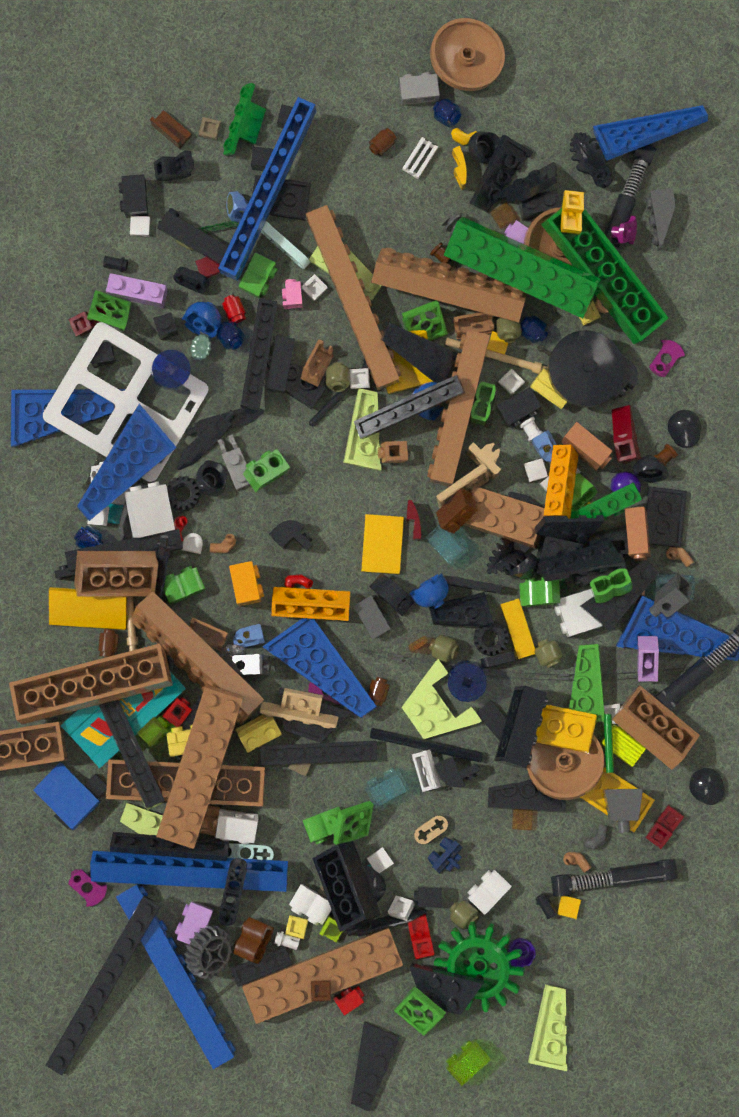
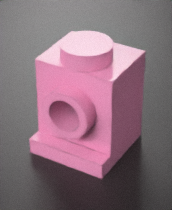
[282,279,303,309]

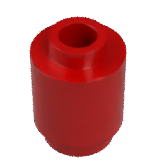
[222,294,246,324]

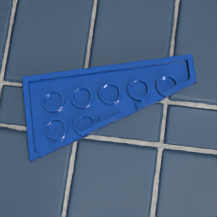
[593,105,708,161]
[11,389,126,447]
[77,403,177,521]
[616,594,739,661]
[263,618,377,718]

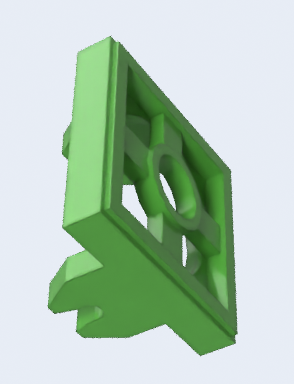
[87,290,132,331]
[402,300,448,341]
[327,801,374,845]
[394,986,446,1036]

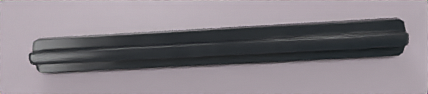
[370,728,483,762]

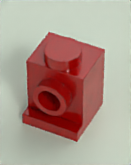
[161,697,192,727]
[333,986,365,1016]

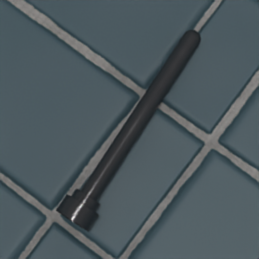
[309,359,370,427]

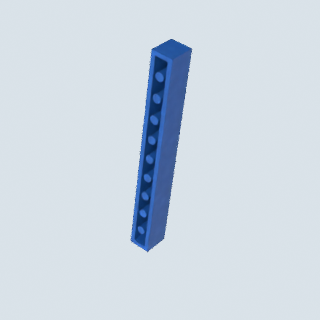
[218,97,317,281]
[90,851,288,892]
[116,884,236,1069]

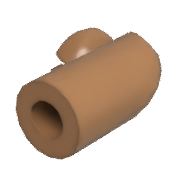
[210,534,236,553]
[666,547,694,567]
[563,852,591,873]

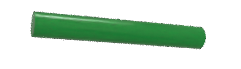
[604,714,614,773]

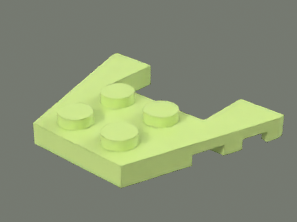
[402,659,481,739]

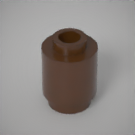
[369,128,397,156]
[98,629,119,657]
[368,677,390,706]

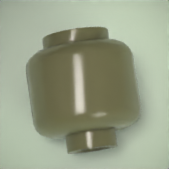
[496,318,522,343]
[326,362,350,392]
[429,635,459,663]
[534,638,563,668]
[449,900,479,930]

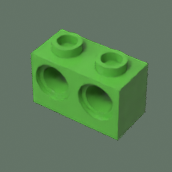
[243,449,290,492]

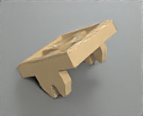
[467,443,501,479]

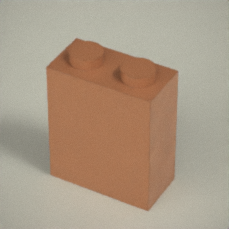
[561,422,612,471]
[625,507,651,562]

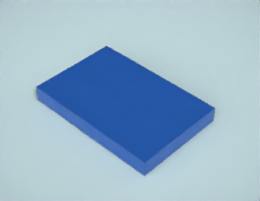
[34,762,100,830]

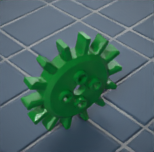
[434,921,525,1012]

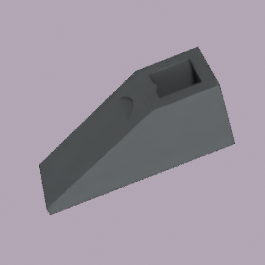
[646,188,676,250]

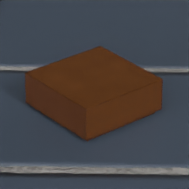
[311,980,331,1001]

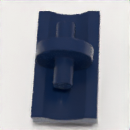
[428,837,463,874]

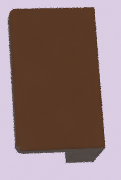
[150,110,192,149]

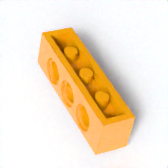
[544,445,579,519]
[271,587,350,621]

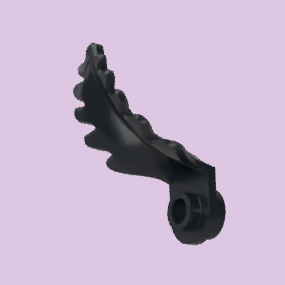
[570,132,613,188]
[487,537,531,574]

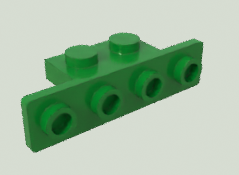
[223,83,266,156]
[570,483,642,521]

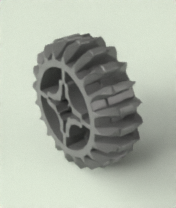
[184,925,234,979]

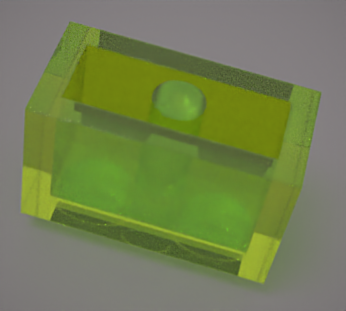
[137,717,170,747]
[445,1039,491,1086]

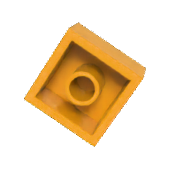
[229,561,264,607]

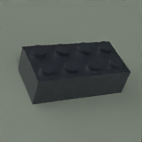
[494,686,548,768]
[312,841,381,932]

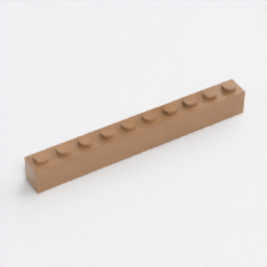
[306,205,401,391]

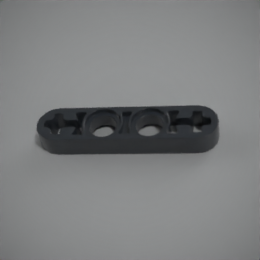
[219,858,247,926]

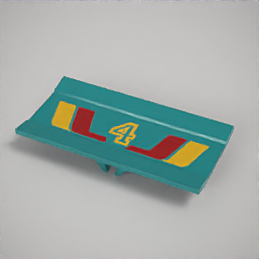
[61,646,186,769]

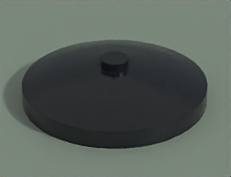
[548,330,624,407]

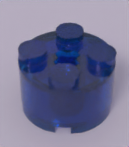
[151,350,191,390]
[448,660,487,702]

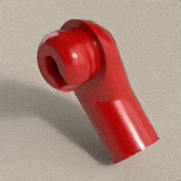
[171,516,188,542]
[284,574,313,589]

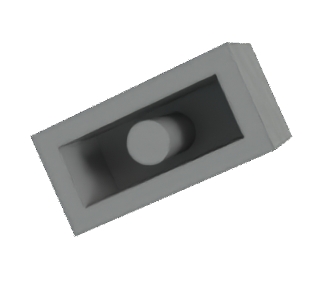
[399,72,439,105]

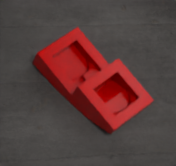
[407,914,435,959]

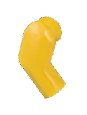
[451,128,477,145]

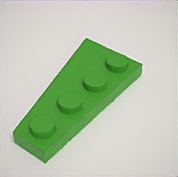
[569,644,605,722]

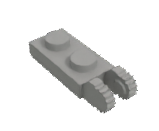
[218,434,250,490]

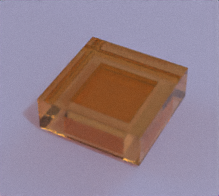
[490,203,516,229]
[408,635,428,652]
[512,810,533,830]

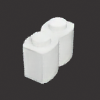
[467,870,512,915]
[289,884,331,926]

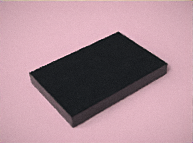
[252,175,311,221]
[646,486,687,548]

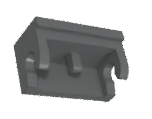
[354,595,393,640]

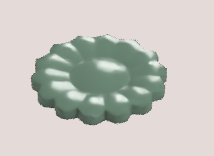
[190,334,211,361]

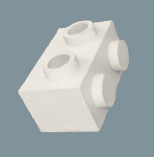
[215,809,258,844]

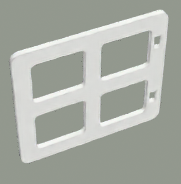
[43,322,208,482]

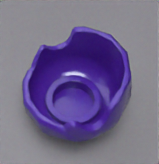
[610,471,641,493]
[506,938,536,967]

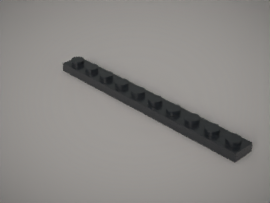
[45,895,161,1076]

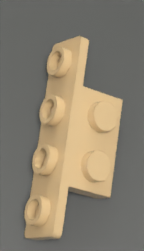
[260,688,338,728]

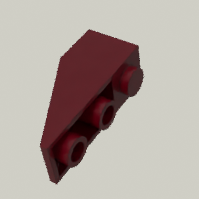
[612,405,641,465]

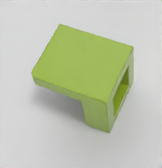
[319,915,343,942]

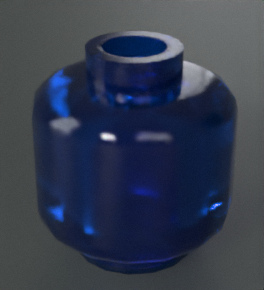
[433,99,462,127]
[521,315,548,344]
[216,321,245,350]
[74,525,103,549]

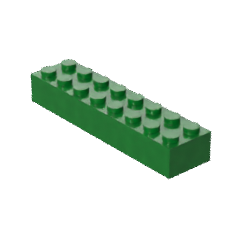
[541,207,668,344]
[443,217,602,319]

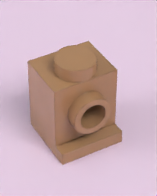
[377,441,408,463]

